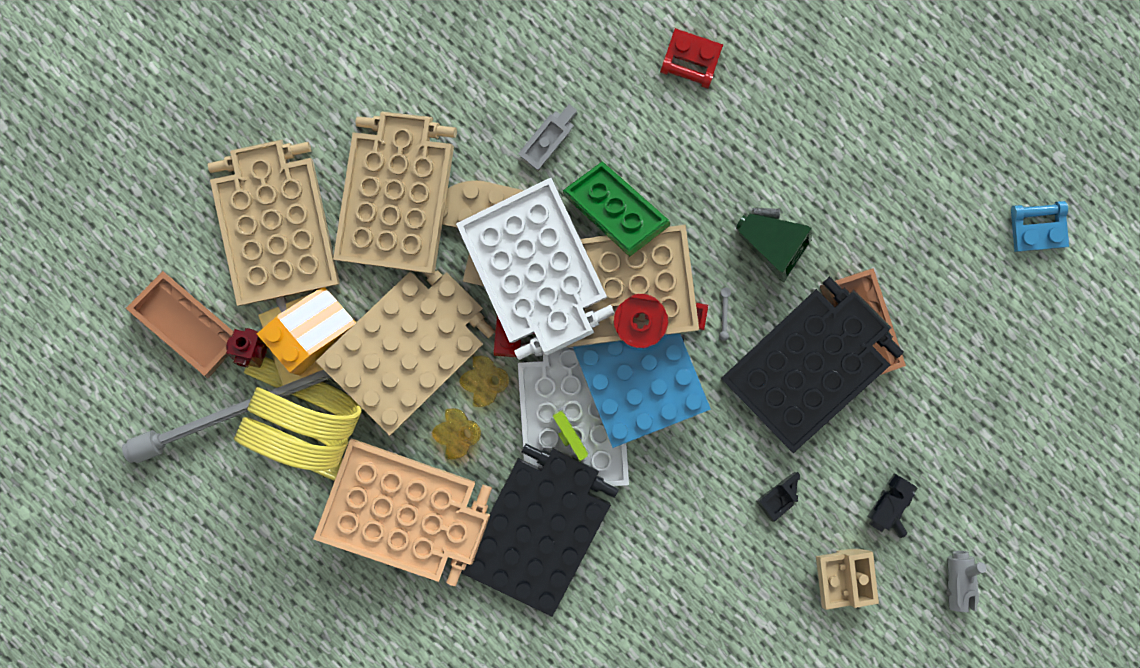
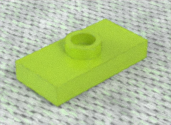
[553,409,588,461]

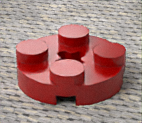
[614,294,668,348]

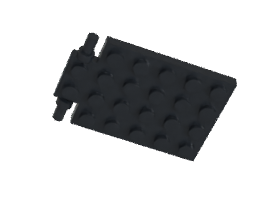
[721,276,904,453]
[461,443,619,617]

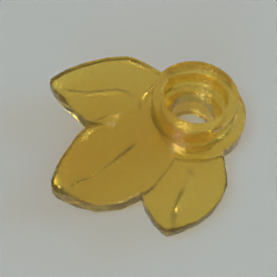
[459,356,509,407]
[431,408,481,459]

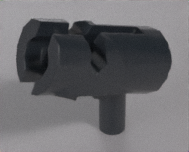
[867,473,918,538]

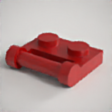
[660,28,723,89]

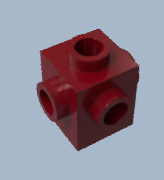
[226,328,268,368]

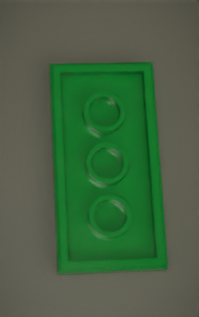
[563,161,670,257]

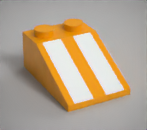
[257,287,356,376]

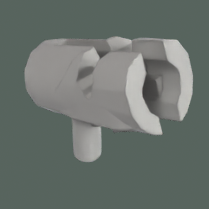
[947,551,986,612]

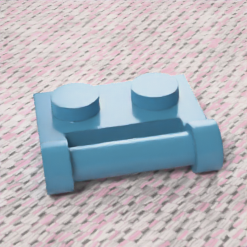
[1011,201,1069,252]

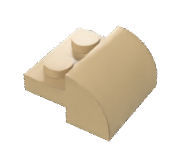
[816,549,879,610]

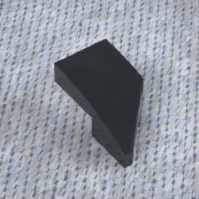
[756,472,800,522]

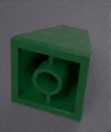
[736,213,812,282]

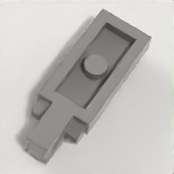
[518,104,577,171]

